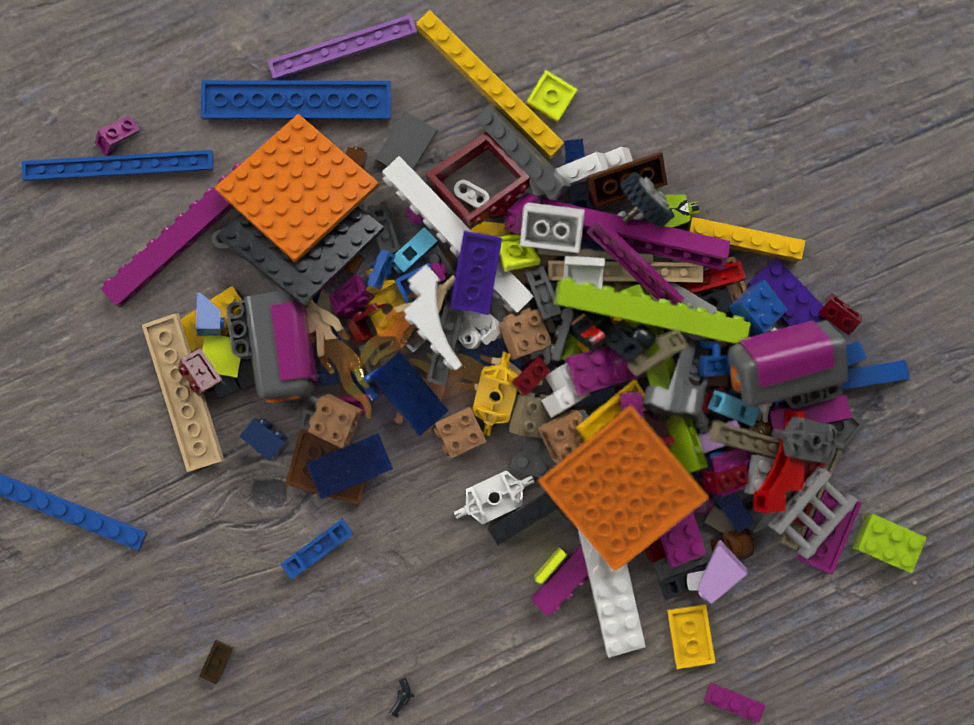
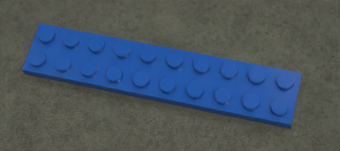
[201,80,391,120]

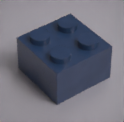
[239,418,290,461]

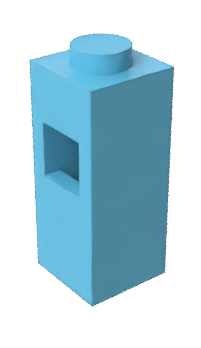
[391,227,438,275]
[708,390,761,427]

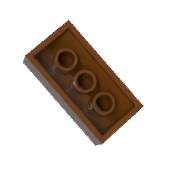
[586,151,668,209]

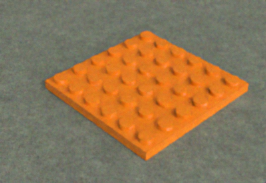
[214,114,379,263]
[538,405,708,572]

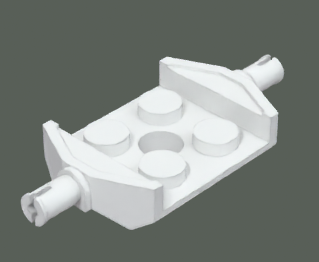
[454,471,535,524]

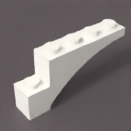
[530,147,633,197]
[404,265,463,370]

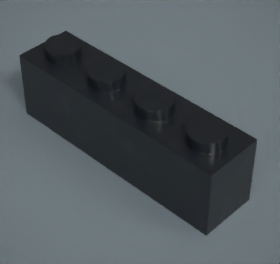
[488,491,560,545]

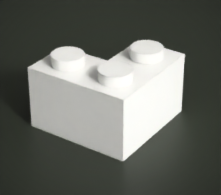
[541,363,590,417]

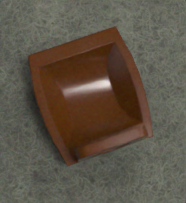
[711,529,754,560]

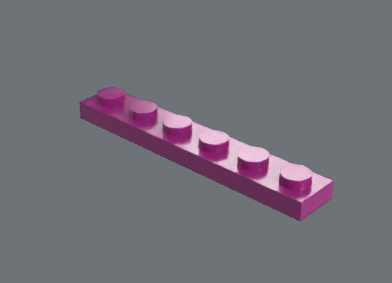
[587,218,684,306]

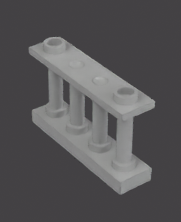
[768,467,858,559]

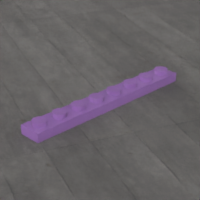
[268,14,417,80]

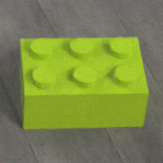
[852,513,927,573]

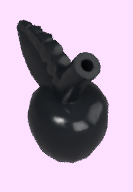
[616,319,655,351]

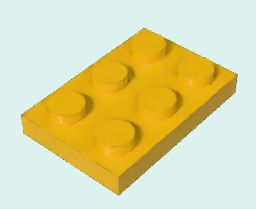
[667,604,715,669]

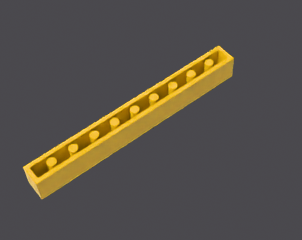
[416,10,564,161]

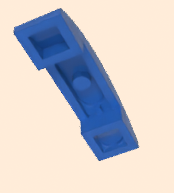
[842,360,910,390]
[280,518,354,580]

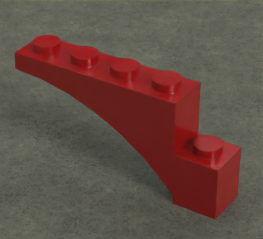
[754,410,805,513]

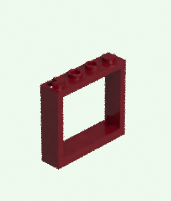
[426,132,530,229]

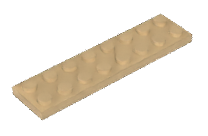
[142,313,224,472]

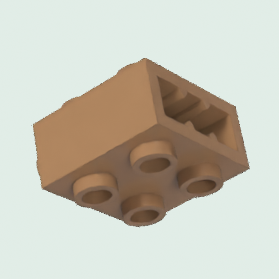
[498,308,552,361]
[308,394,363,448]
[433,407,486,458]
[538,409,585,463]

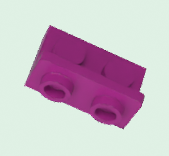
[329,274,375,319]

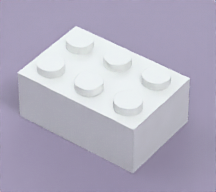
[520,203,585,253]

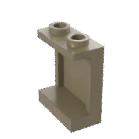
[628,329,688,376]

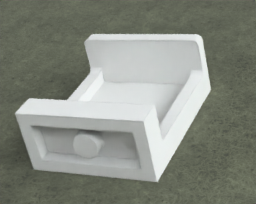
[563,256,605,289]

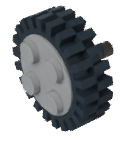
[620,172,675,228]

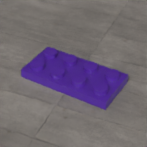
[450,231,502,315]
[748,257,823,327]

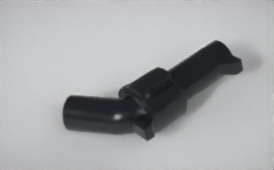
[389,678,415,718]

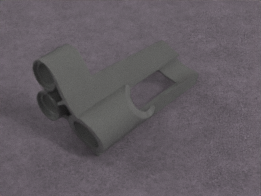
[643,339,714,421]

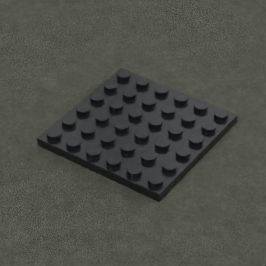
[218,206,384,307]

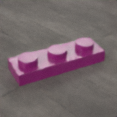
[703,682,766,723]

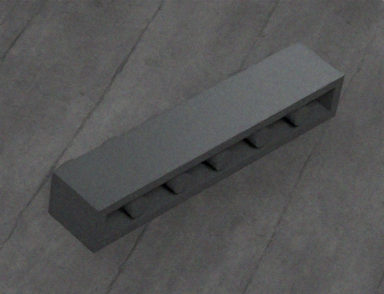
[476,105,572,200]

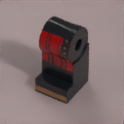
[570,313,607,352]

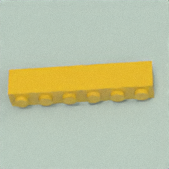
[687,217,806,262]

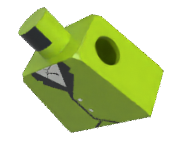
[665,195,699,229]

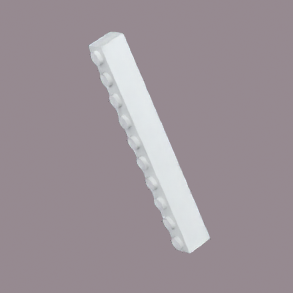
[382,156,534,314]

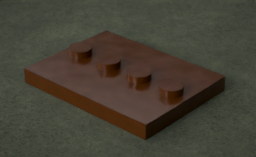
[285,429,375,505]

